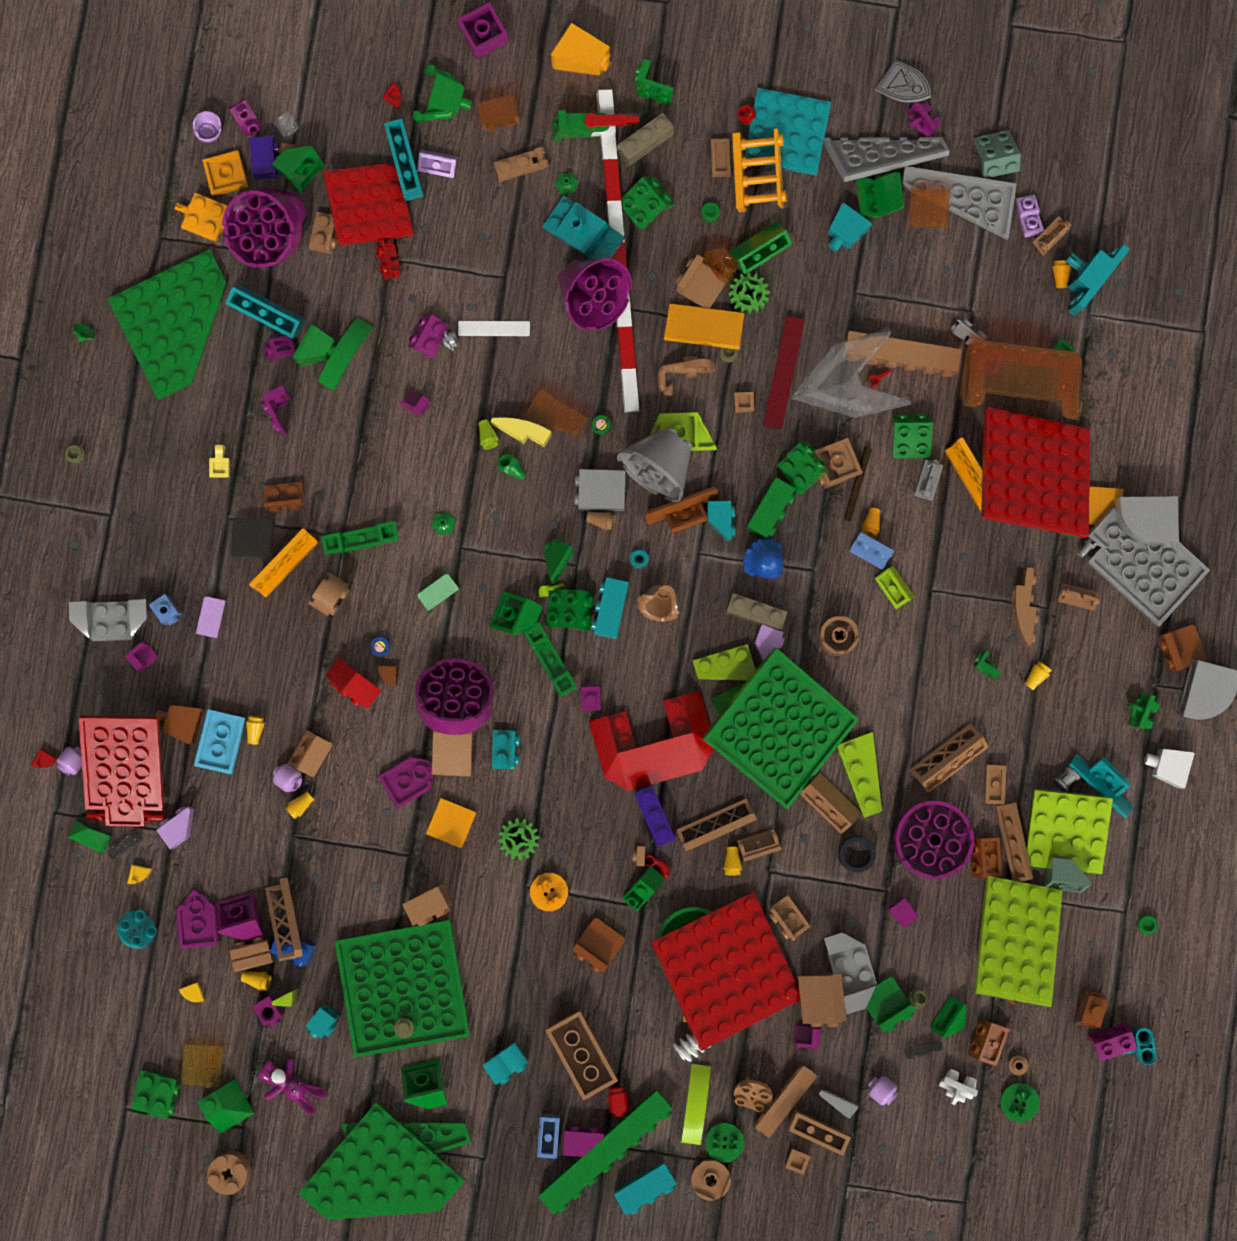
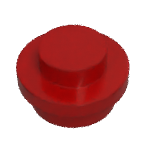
[737,105,756,124]

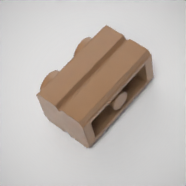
[229,936,275,972]

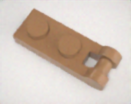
[494,147,549,182]

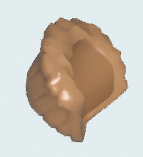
[636,584,679,622]

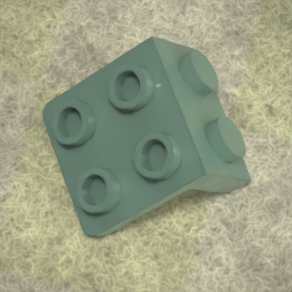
[974,130,1021,179]

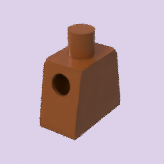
[155,705,205,745]
[1073,987,1108,1029]

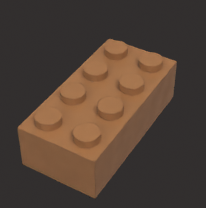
[545,1009,618,1101]

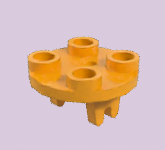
[530,873,568,911]

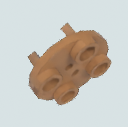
[734,1076,773,1112]

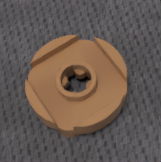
[691,1159,731,1201]

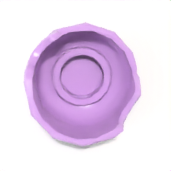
[193,111,222,143]

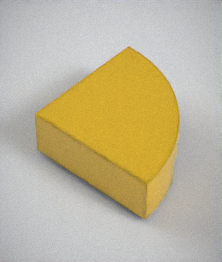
[127,864,152,884]
[179,982,205,1002]

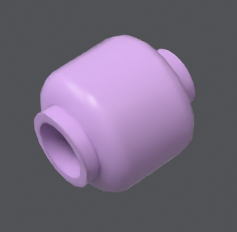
[57,747,82,776]
[273,764,302,792]
[868,1076,898,1106]

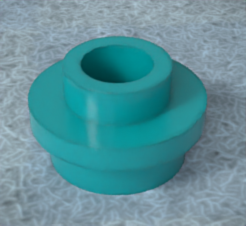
[630,549,649,568]

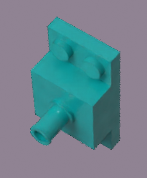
[542,196,625,259]
[1065,244,1130,316]

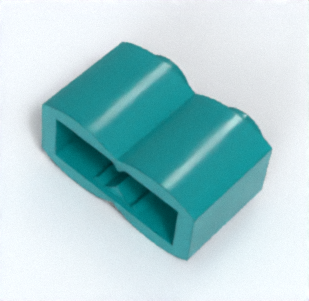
[482,1041,529,1085]

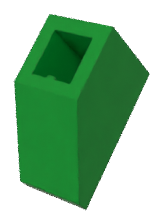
[622,866,665,912]

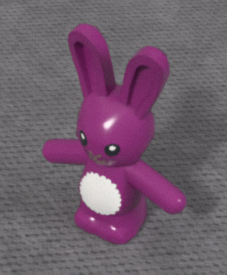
[258,1057,327,1115]

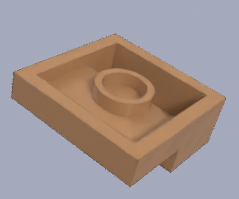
[814,438,863,489]

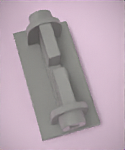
[951,318,989,352]
[914,459,944,501]

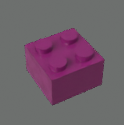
[457,2,509,60]

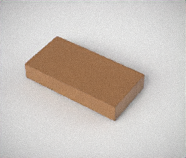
[711,138,731,177]

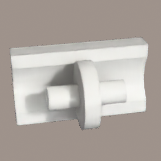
[938,1069,978,1105]

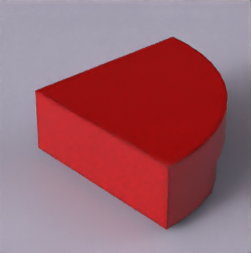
[382,82,402,110]
[31,749,57,768]

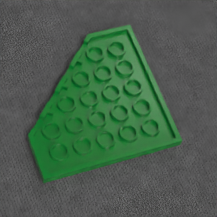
[107,249,227,400]
[298,1102,465,1220]

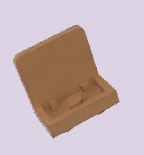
[676,254,727,309]

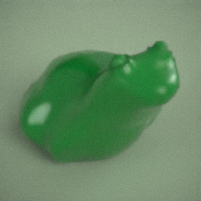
[497,454,525,480]

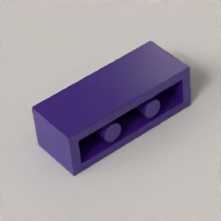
[634,786,675,847]

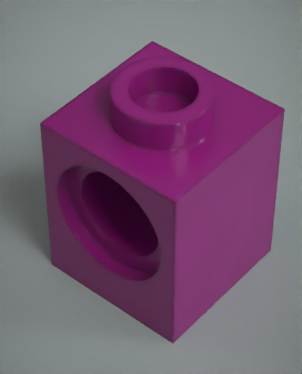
[252,994,284,1027]

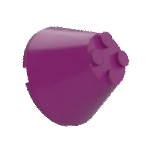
[558,258,632,331]

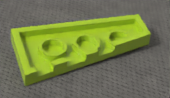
[837,732,882,818]

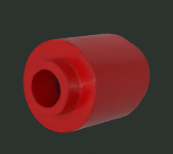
[607,1086,629,1117]

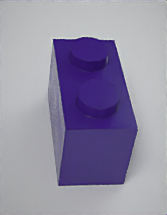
[250,136,279,180]

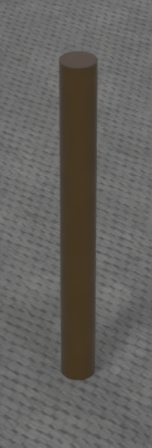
[843,447,872,522]

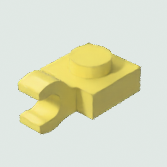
[209,445,230,478]

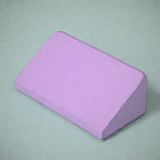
[417,150,458,178]
[196,596,226,638]

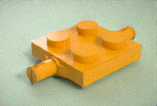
[175,193,227,243]

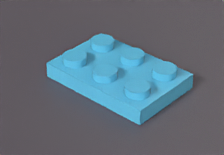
[194,710,247,775]

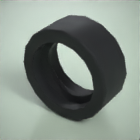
[838,836,876,873]

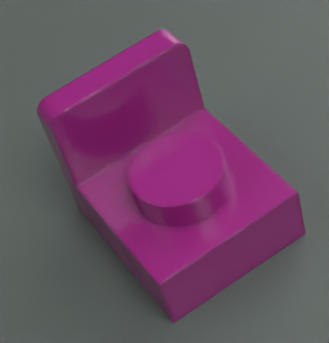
[264,336,296,363]
[580,683,601,711]

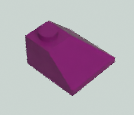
[216,892,263,940]

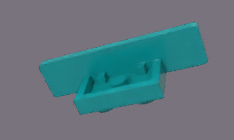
[1069,754,1133,818]

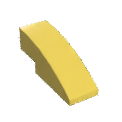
[491,418,552,447]

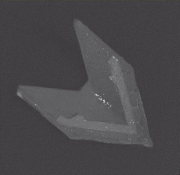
[790,328,912,418]

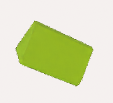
[875,566,915,609]
[272,988,299,1007]

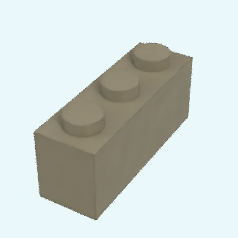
[617,113,674,167]
[726,593,788,631]

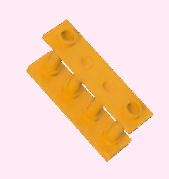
[732,129,787,212]

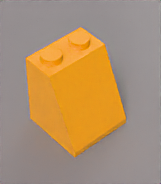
[551,23,611,76]

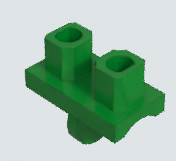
[1126,693,1160,729]

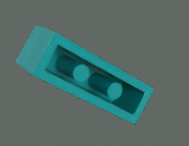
[591,577,629,640]
[614,1160,677,1215]

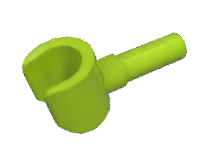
[538,583,565,597]

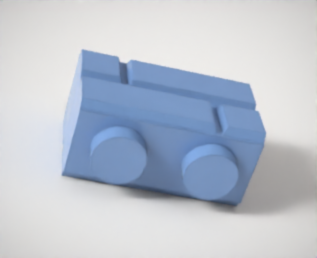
[537,1114,560,1159]

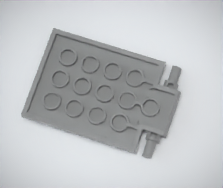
[1077,507,1210,627]

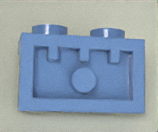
[849,532,894,569]

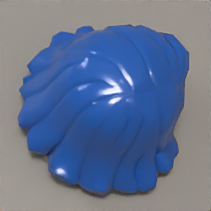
[743,538,784,579]

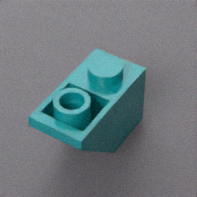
[707,501,735,542]

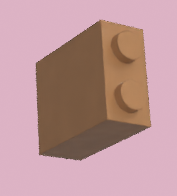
[798,973,846,1027]

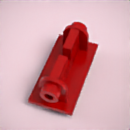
[376,239,401,281]

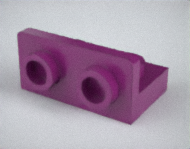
[1088,1023,1137,1061]

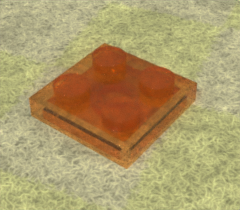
[909,188,949,228]

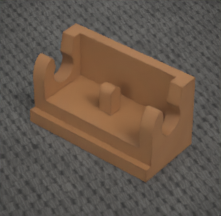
[737,829,781,862]

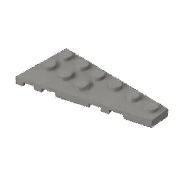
[823,137,950,182]
[902,166,1017,240]

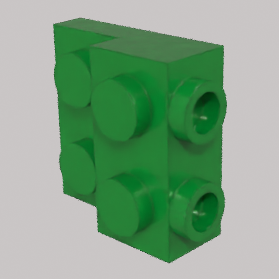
[777,441,829,495]
[131,1069,181,1119]

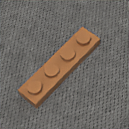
[996,802,1033,882]

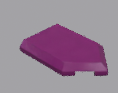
[378,756,434,809]
[176,888,219,949]

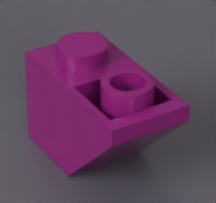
[563,1125,604,1157]

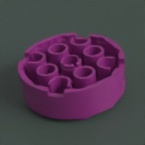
[222,188,302,268]
[415,658,494,735]
[893,801,974,879]

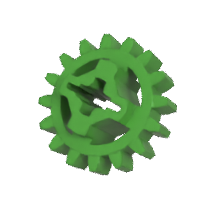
[728,272,770,315]
[498,818,540,860]

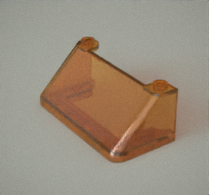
[959,340,1082,420]

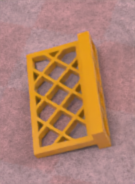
[944,437,982,512]
[249,528,319,597]

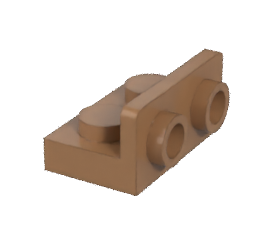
[309,212,337,254]

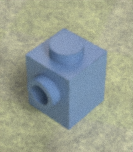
[149,594,182,626]

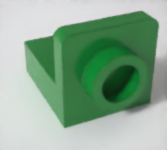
[973,650,1000,680]

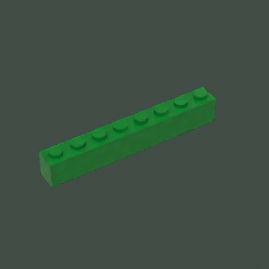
[538,1088,672,1215]

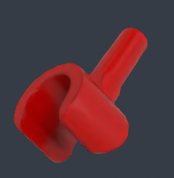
[865,369,890,389]

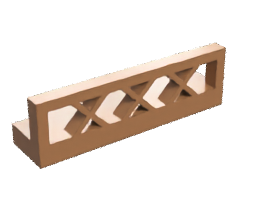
[910,724,988,794]
[676,798,757,851]
[265,878,303,961]
[753,1063,817,1138]

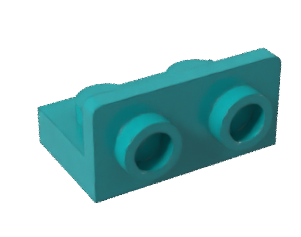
[492,730,520,769]

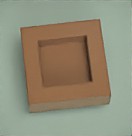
[734,392,754,413]
[785,1148,810,1175]

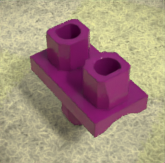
[228,98,262,136]
[907,101,941,137]

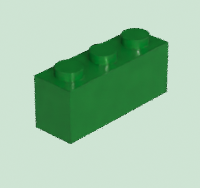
[729,222,792,274]
[746,477,796,539]

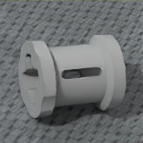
[1054,766,1080,792]

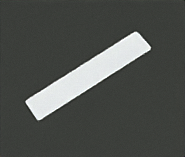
[458,321,530,336]

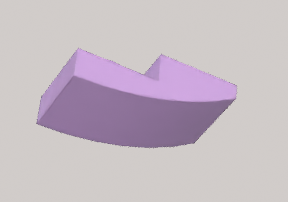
[1016,195,1044,237]

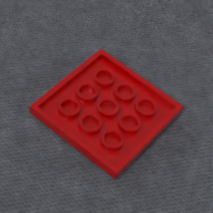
[323,163,413,246]

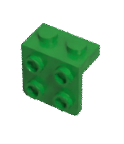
[635,59,674,104]
[856,172,904,219]
[621,176,675,230]
[892,412,933,458]
[546,589,594,631]
[866,977,916,1032]

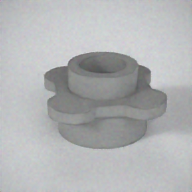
[443,331,458,351]

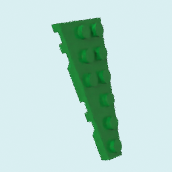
[341,1122,472,1154]

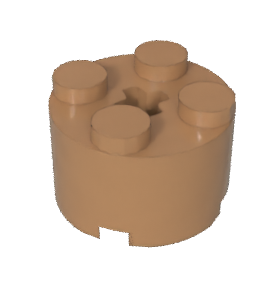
[308,572,350,617]
[818,616,859,656]
[207,1150,251,1195]

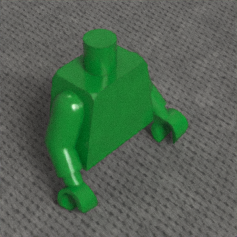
[413,64,472,123]

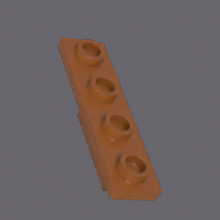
[644,486,719,534]

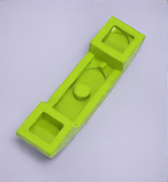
[681,1063,711,1145]

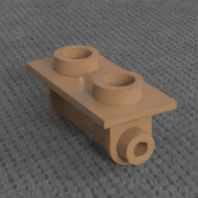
[1032,216,1071,256]
[1057,583,1100,611]

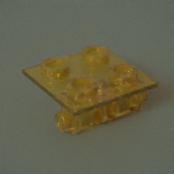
[181,1044,223,1088]

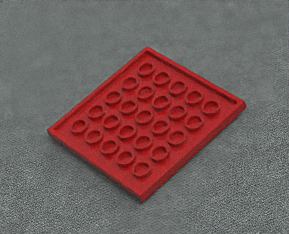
[981,407,1090,538]
[650,892,800,1051]

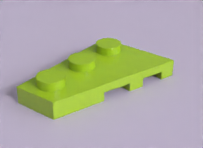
[692,644,756,681]

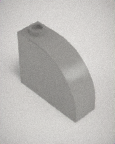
[1115,496,1179,548]
[1177,659,1237,720]

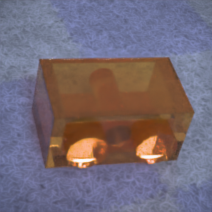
[477,95,519,131]

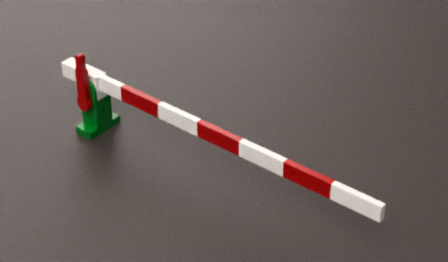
[552,90,640,413]

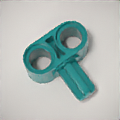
[1121,1026,1157,1065]

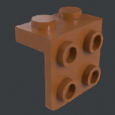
[1158,625,1207,673]
[572,918,625,973]

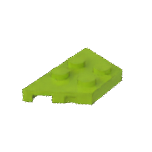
[650,412,717,451]

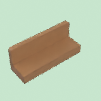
[800,773,861,834]

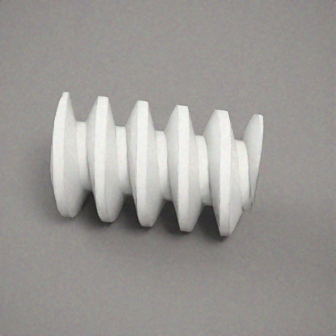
[673,1034,711,1062]

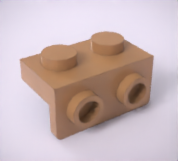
[769,895,811,941]

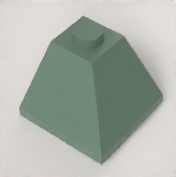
[1043,856,1091,893]

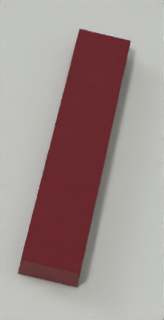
[763,316,805,430]

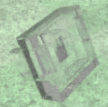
[273,111,300,139]

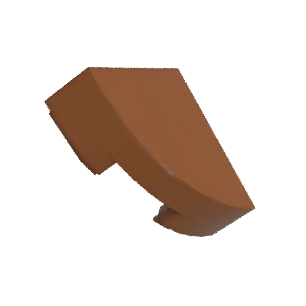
[377,666,397,686]

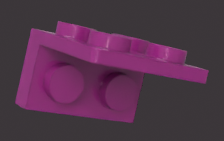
[261,386,292,436]

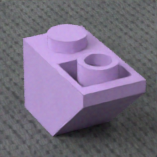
[754,624,785,662]
[156,806,194,849]

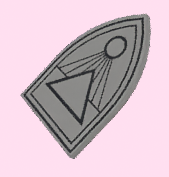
[875,60,931,102]

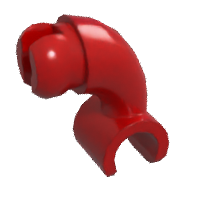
[644,855,670,879]

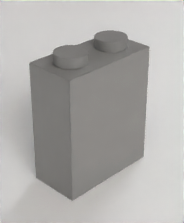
[575,469,625,511]

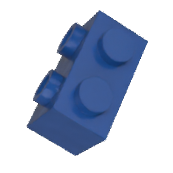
[270,933,317,967]

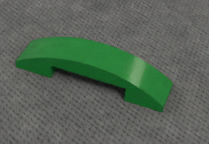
[318,318,374,391]
[321,521,399,555]
[523,622,577,697]

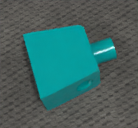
[828,203,872,252]

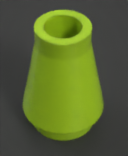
[478,420,499,449]

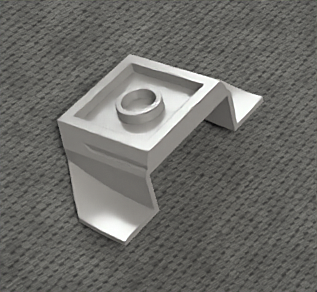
[69,599,147,641]
[824,933,877,1014]

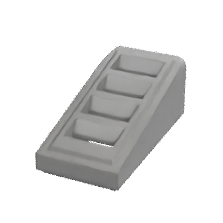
[817,1088,859,1119]

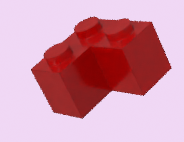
[325,658,381,709]

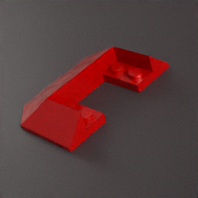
[589,691,714,791]

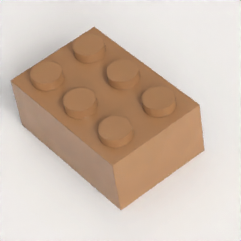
[402,884,453,927]

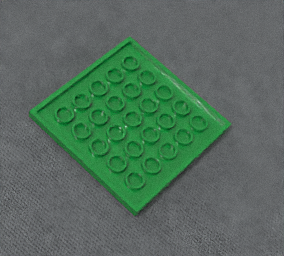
[701,647,859,810]
[335,920,470,1058]

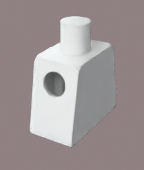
[1144,749,1195,789]

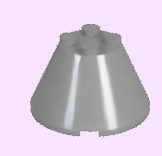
[617,428,692,502]

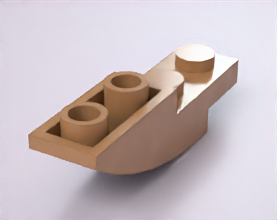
[1012,567,1039,647]

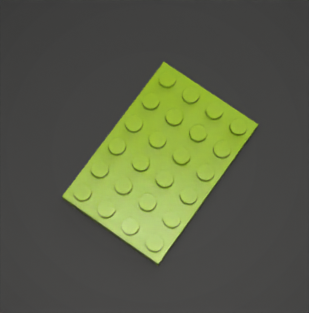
[974,876,1063,1007]

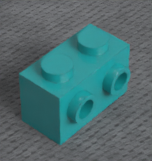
[305,1004,341,1039]

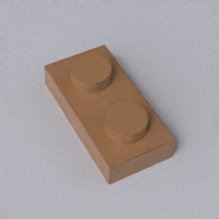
[984,765,1006,805]
[633,845,645,866]

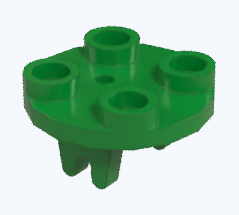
[1000,1082,1040,1123]
[705,1122,744,1163]

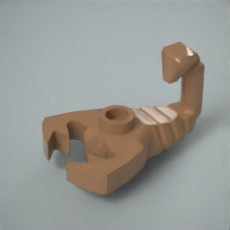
[658,356,715,396]

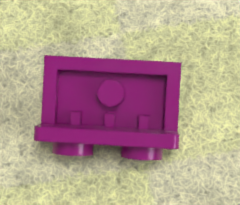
[408,314,450,359]

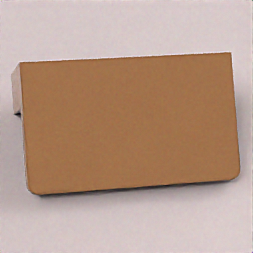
[288,730,332,777]

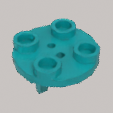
[117,910,157,949]

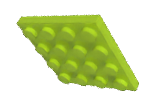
[1026,789,1113,874]

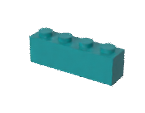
[384,119,424,201]
[225,285,307,339]

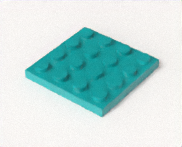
[744,88,831,176]

